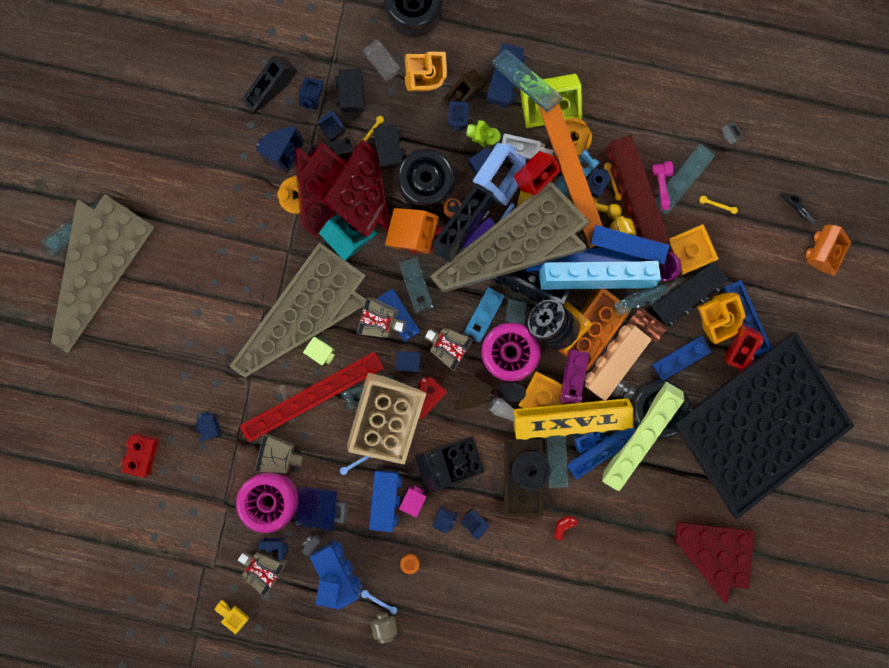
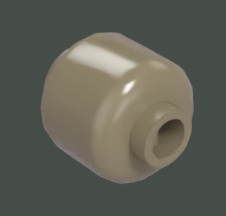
[371,612,397,643]

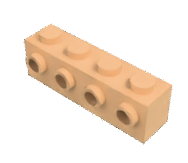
[583,323,652,401]

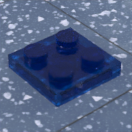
[296,486,337,531]

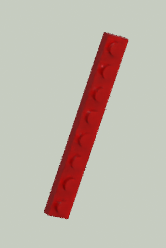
[239,351,384,442]

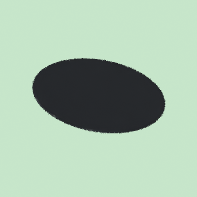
[497,382,526,402]

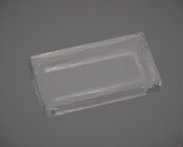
[362,39,401,82]

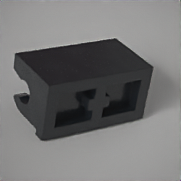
[311,136,353,159]

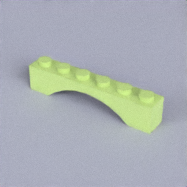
[602,382,684,491]

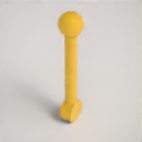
[357,116,384,145]
[603,163,622,201]
[699,196,738,214]

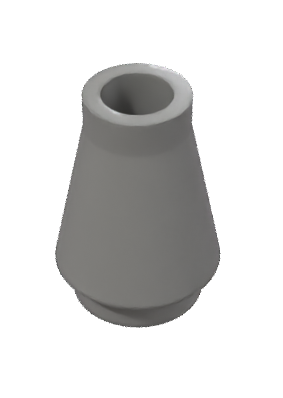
[489,397,514,422]

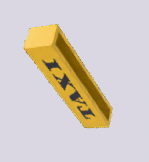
[513,398,633,440]

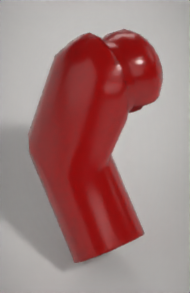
[554,515,578,540]

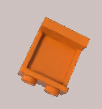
[385,208,439,254]

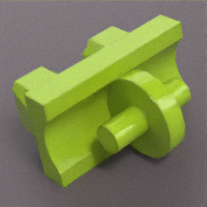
[467,120,501,149]

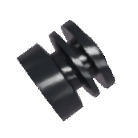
[528,299,580,350]

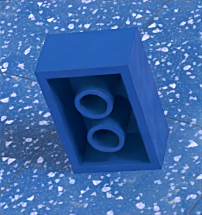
[309,539,363,610]

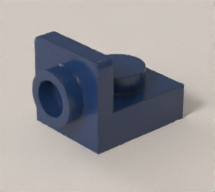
[299,77,324,110]
[448,101,469,130]
[258,537,288,561]

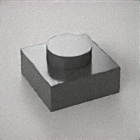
[721,121,744,145]
[326,500,348,523]
[301,534,322,556]

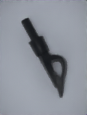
[779,193,817,225]

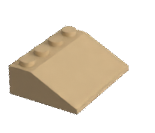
[347,373,426,464]

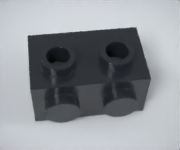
[335,68,365,113]
[373,124,406,170]

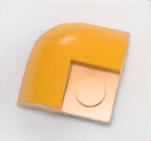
[404,52,447,91]
[698,292,745,344]

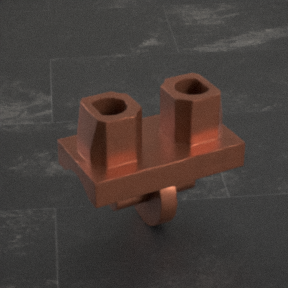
[628,307,668,343]

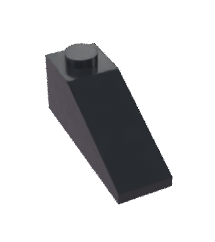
[241,56,298,113]

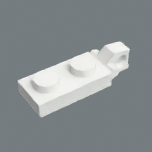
[502,134,554,160]

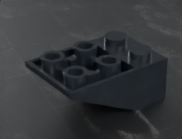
[415,436,485,492]

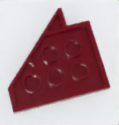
[322,140,390,237]
[294,142,346,238]
[674,521,755,603]

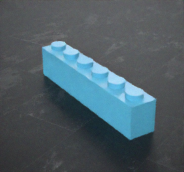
[539,261,661,290]

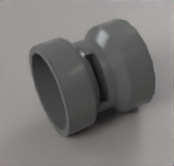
[610,380,636,401]

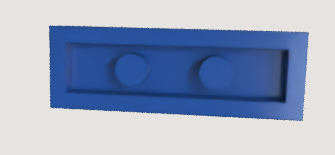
[651,335,712,380]

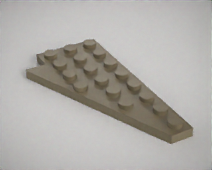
[430,181,589,293]
[51,194,156,353]
[229,242,366,378]

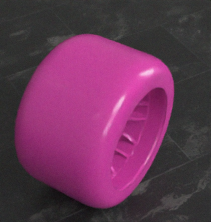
[482,323,540,381]
[236,472,299,533]

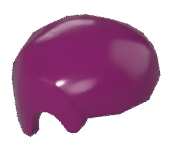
[659,252,682,281]

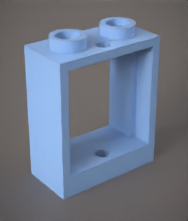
[472,143,527,206]

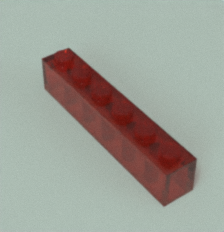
[606,135,670,245]

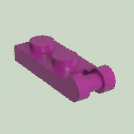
[560,349,589,404]

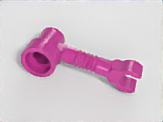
[652,161,673,210]

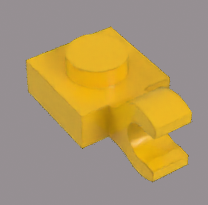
[214,600,249,635]

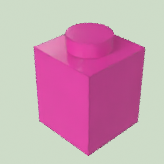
[399,485,427,518]

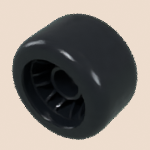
[384,0,442,37]
[397,149,455,211]
[630,380,691,439]

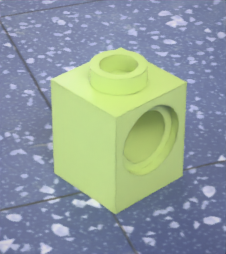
[303,337,335,366]

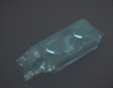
[614,285,668,315]

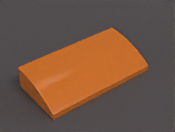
[557,289,632,371]

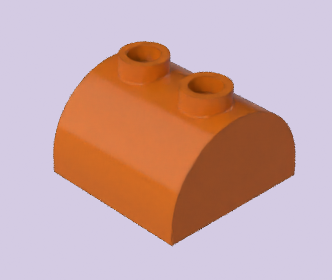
[806,225,851,276]

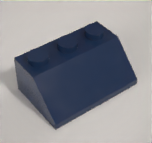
[256,126,305,174]

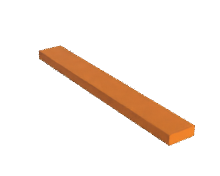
[537,95,603,248]

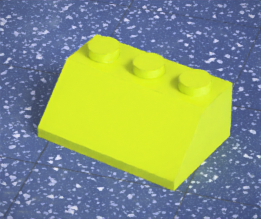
[520,74,582,128]

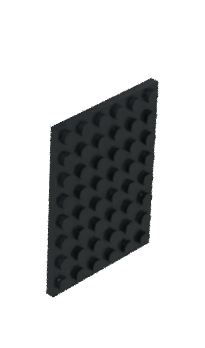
[672,332,854,519]

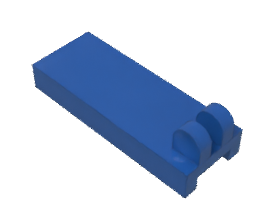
[377,288,420,342]

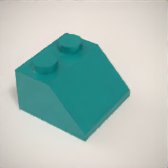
[319,215,377,261]

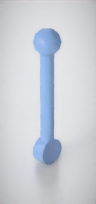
[340,456,373,475]
[361,590,397,614]

